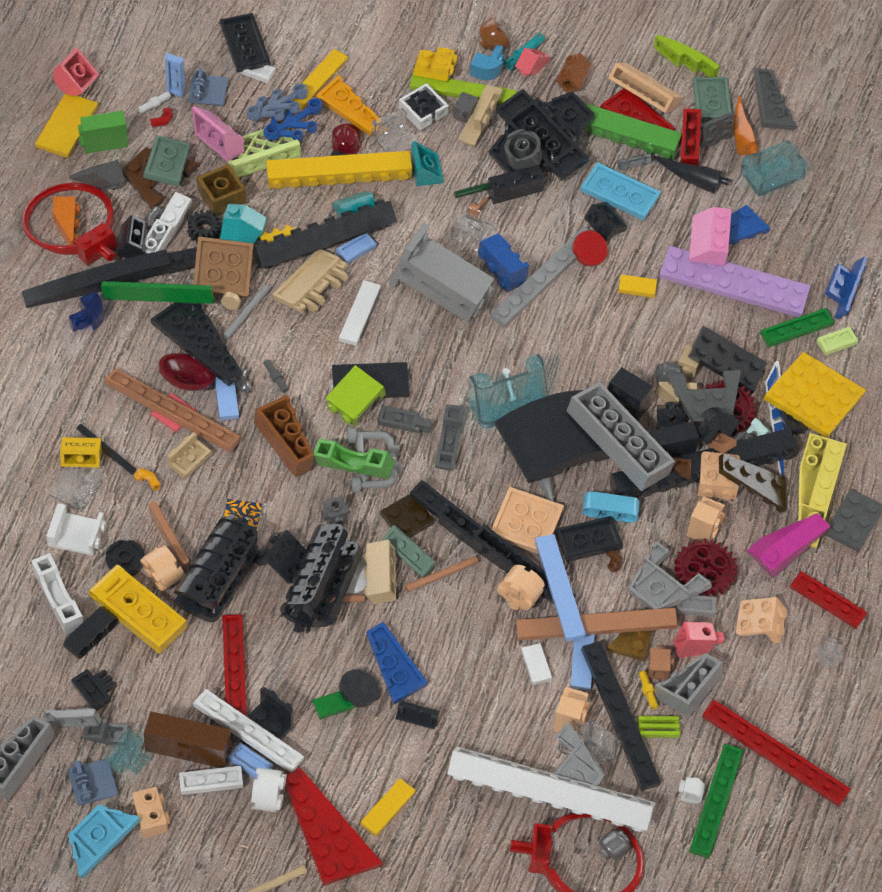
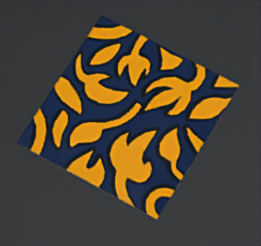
[224,499,262,530]

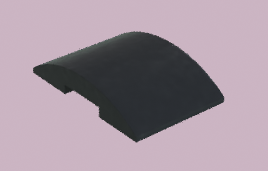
[494,390,610,483]

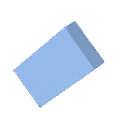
[336,232,377,264]
[228,742,273,779]

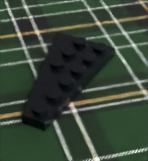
[151,302,242,386]

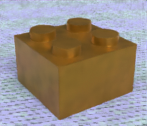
[197,164,246,215]

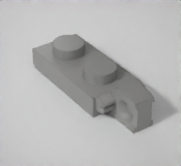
[43,708,101,728]

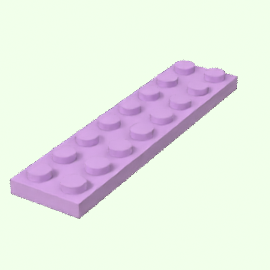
[659,246,810,317]

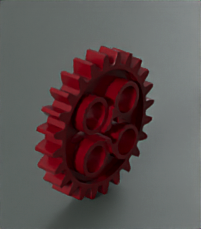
[701,380,756,434]
[674,538,738,597]

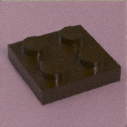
[380,494,435,538]

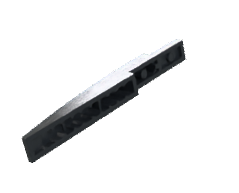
[22,247,197,308]
[409,480,576,604]

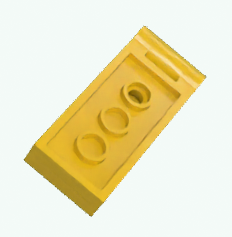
[88,565,187,654]

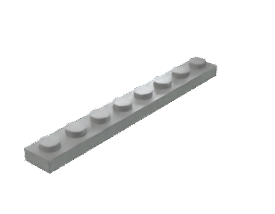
[490,226,589,328]

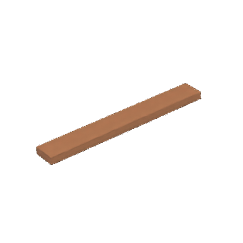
[104,368,241,453]
[516,608,677,641]

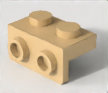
[168,432,212,479]

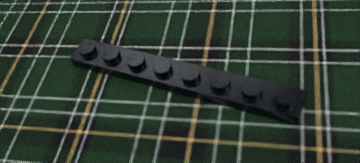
[581,641,661,791]

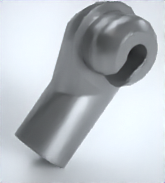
[146,206,164,231]

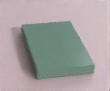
[692,77,732,122]
[143,135,191,187]

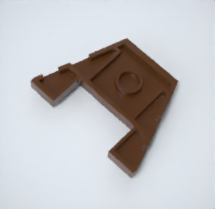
[122,147,198,210]

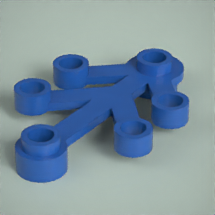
[263,98,322,141]

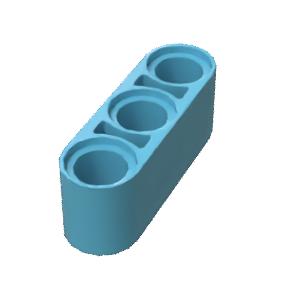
[582,491,640,523]

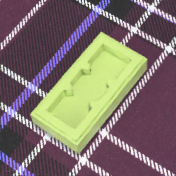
[816,327,859,356]

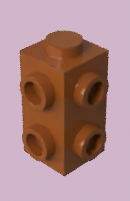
[556,52,591,93]

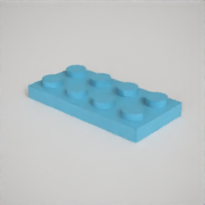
[580,162,661,221]

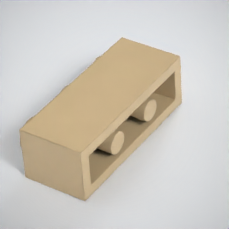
[364,540,396,604]

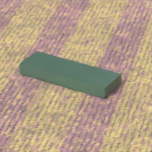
[382,525,437,577]

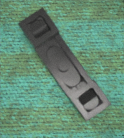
[435,404,465,471]

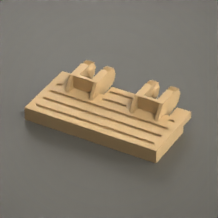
[272,249,348,313]

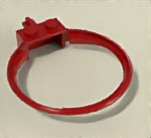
[22,182,117,266]
[509,813,644,892]

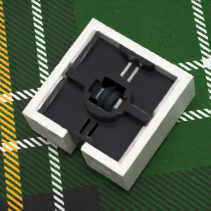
[398,83,449,131]

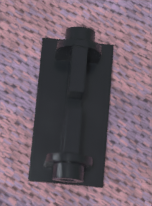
[395,701,440,730]

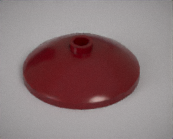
[158,353,214,391]

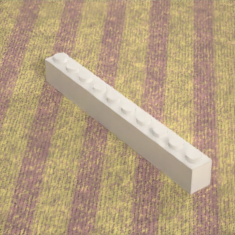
[447,747,656,832]

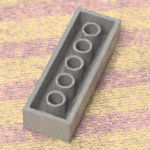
[567,382,675,491]

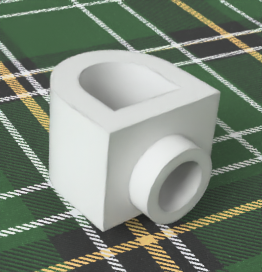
[678,777,705,804]

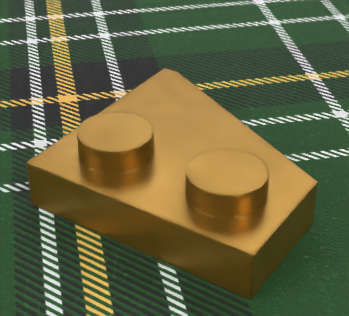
[607,630,653,661]

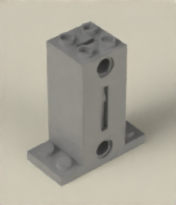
[389,222,494,322]

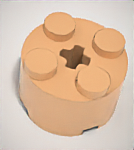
[140,544,184,592]
[497,565,544,610]

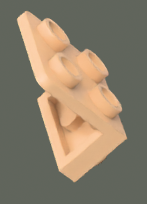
[697,452,740,500]
[736,597,787,644]

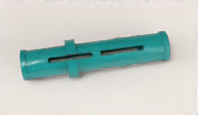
[504,33,546,70]

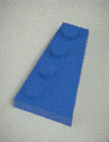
[366,622,428,705]

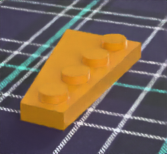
[316,75,382,136]

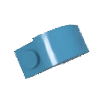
[470,45,505,80]

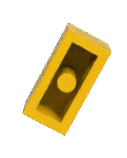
[60,437,102,468]

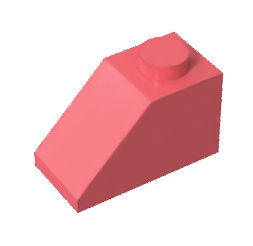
[515,48,551,77]

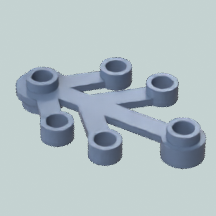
[246,84,308,121]

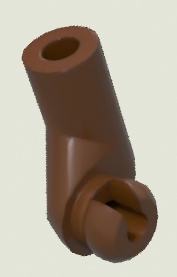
[606,550,622,572]

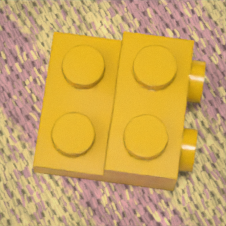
[413,47,458,82]

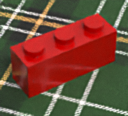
[681,109,701,166]

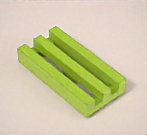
[638,716,680,738]

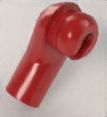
[150,107,174,127]

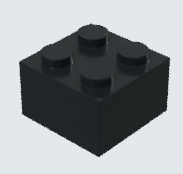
[608,367,653,421]

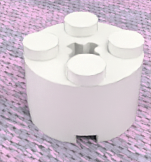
[251,767,287,813]

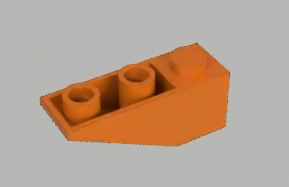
[53,196,80,245]

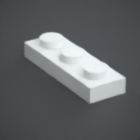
[179,766,243,795]

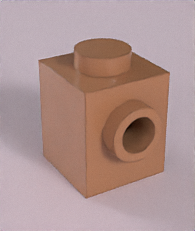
[648,647,674,680]

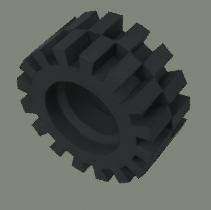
[188,210,221,243]

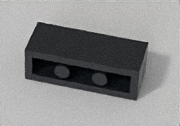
[487,165,545,205]

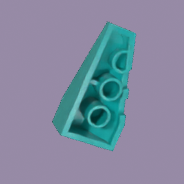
[220,204,267,247]

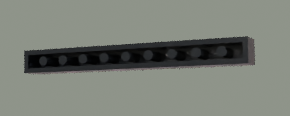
[609,428,798,498]

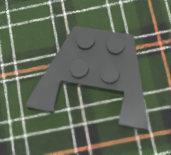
[667,370,741,425]

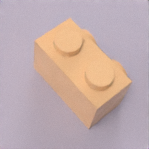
[132,787,170,839]

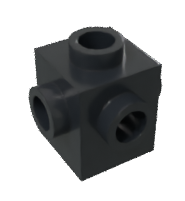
[657,402,685,427]

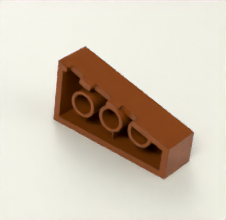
[254,395,314,477]

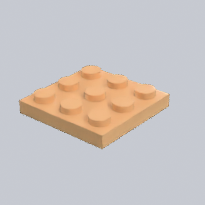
[492,487,564,554]

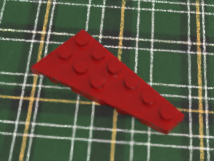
[283,768,383,886]

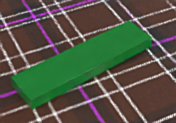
[760,308,834,348]

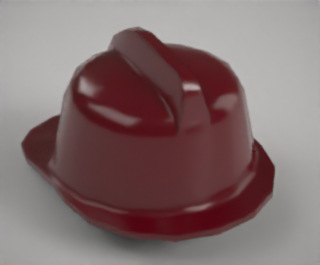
[332,123,361,155]

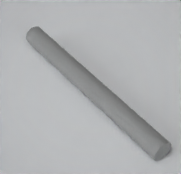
[222,284,271,340]

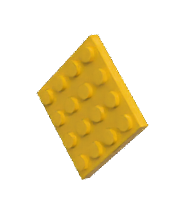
[763,352,866,438]

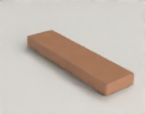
[149,501,190,574]

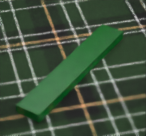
[101,281,214,304]
[689,743,743,859]

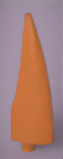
[734,95,759,157]

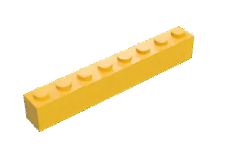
[266,151,412,189]

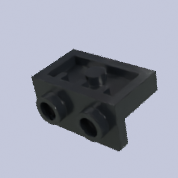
[584,202,628,241]

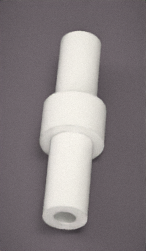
[138,91,171,114]

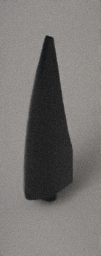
[654,155,730,194]

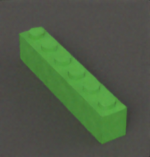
[584,103,682,160]

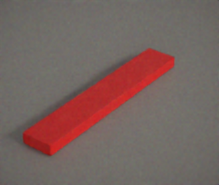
[222,614,246,716]

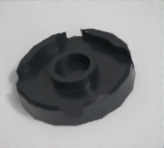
[105,540,145,576]
[338,669,379,707]

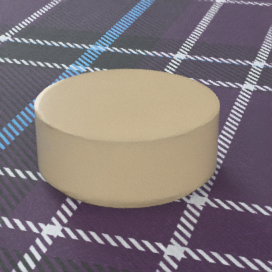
[221,292,241,310]

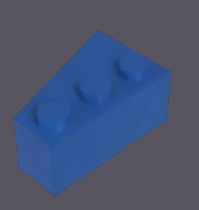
[478,233,530,293]

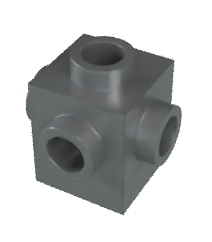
[321,496,350,525]

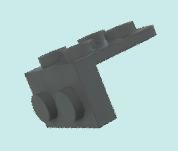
[700,112,736,148]

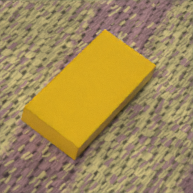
[618,274,657,298]

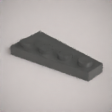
[753,68,797,130]

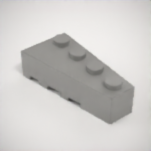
[0,715,55,801]

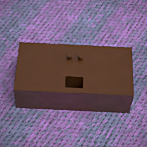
[143,711,231,768]

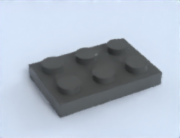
[824,489,882,552]

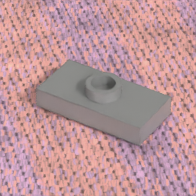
[676,595,716,618]

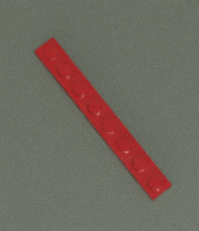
[702,699,851,807]

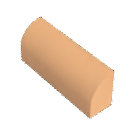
[608,63,683,113]

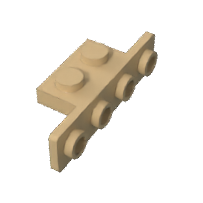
[459,85,502,147]

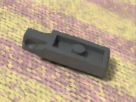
[377,405,432,433]

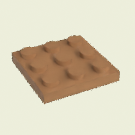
[193,237,253,299]

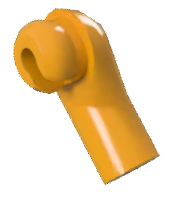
[134,468,161,491]

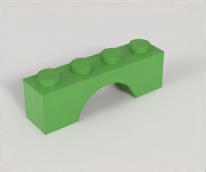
[313,439,395,479]

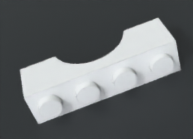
[31,553,83,635]

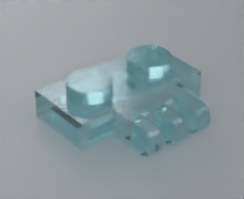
[102,728,149,775]

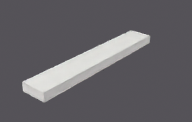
[193,689,304,773]

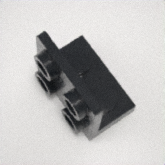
[247,686,294,740]

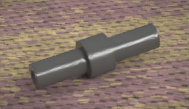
[263,359,289,393]

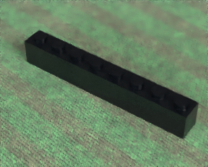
[253,198,397,268]

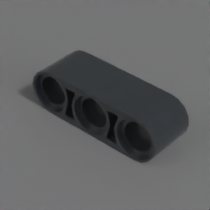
[63,606,119,659]

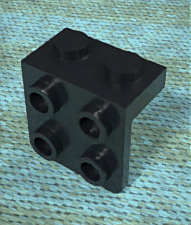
[254,530,308,584]

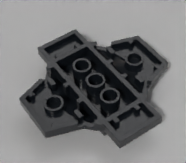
[489,89,595,181]

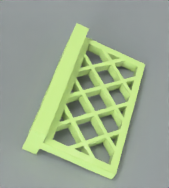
[227,124,301,178]

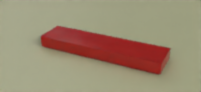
[790,571,868,630]

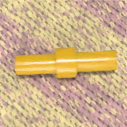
[639,671,659,710]

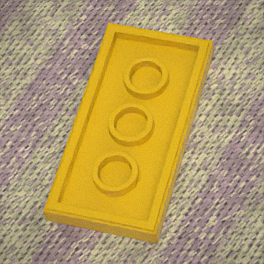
[35,93,98,158]

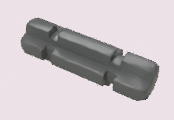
[617,153,652,170]

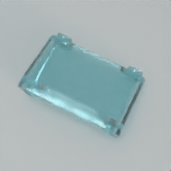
[467,354,548,429]

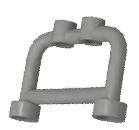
[347,428,401,493]

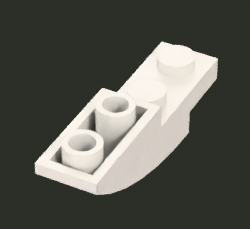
[142,192,192,253]

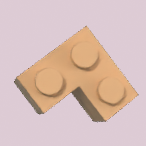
[687,496,726,543]
[553,687,591,733]

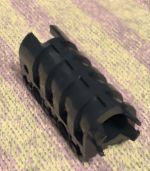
[173,511,259,623]
[280,524,363,633]

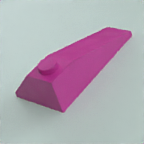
[746,513,831,578]

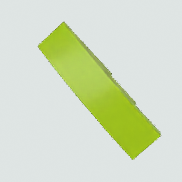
[653,35,720,77]

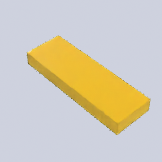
[360,778,416,837]

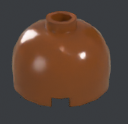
[478,17,510,52]

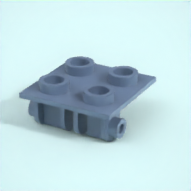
[188,68,228,106]
[67,758,118,806]

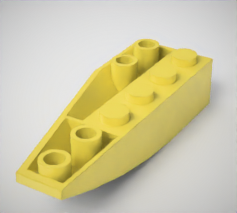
[798,433,847,549]

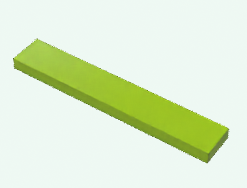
[410,74,516,105]

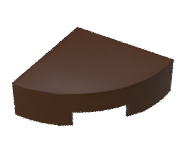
[672,457,692,479]

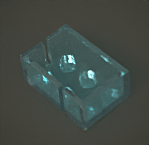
[740,140,807,197]

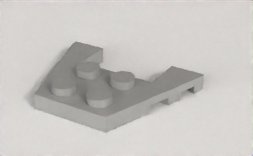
[628,541,712,609]
[555,721,605,786]

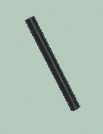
[76,424,136,475]

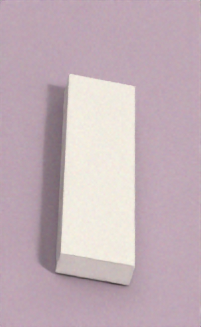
[339,280,381,346]

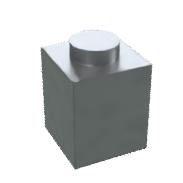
[453,92,478,123]

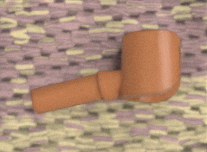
[468,197,489,215]

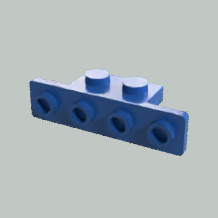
[825,256,867,319]

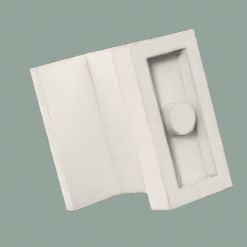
[46,503,107,556]

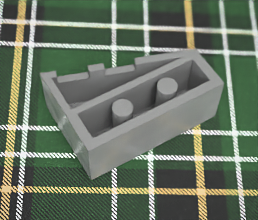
[655,653,723,717]

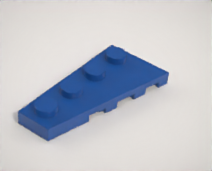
[729,205,770,244]

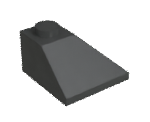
[69,160,125,189]

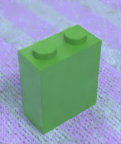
[78,111,128,154]

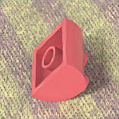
[53,47,99,96]

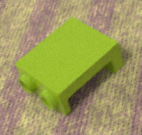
[326,365,386,427]

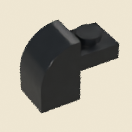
[697,407,740,445]

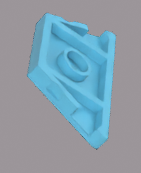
[68,804,141,878]

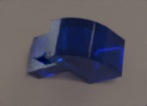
[69,291,104,332]

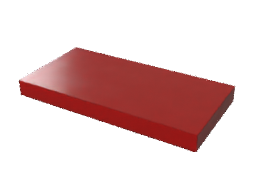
[600,88,675,131]

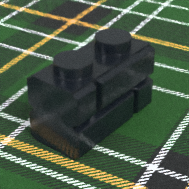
[117,215,146,259]

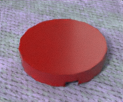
[572,230,607,267]

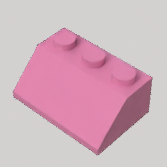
[192,106,244,162]
[689,207,731,266]

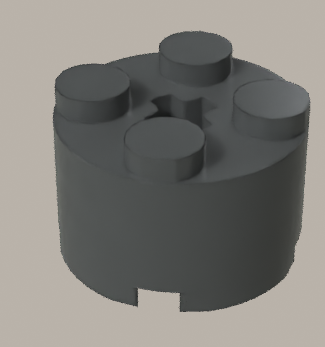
[504,129,542,170]

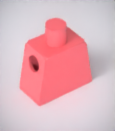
[673,622,724,658]

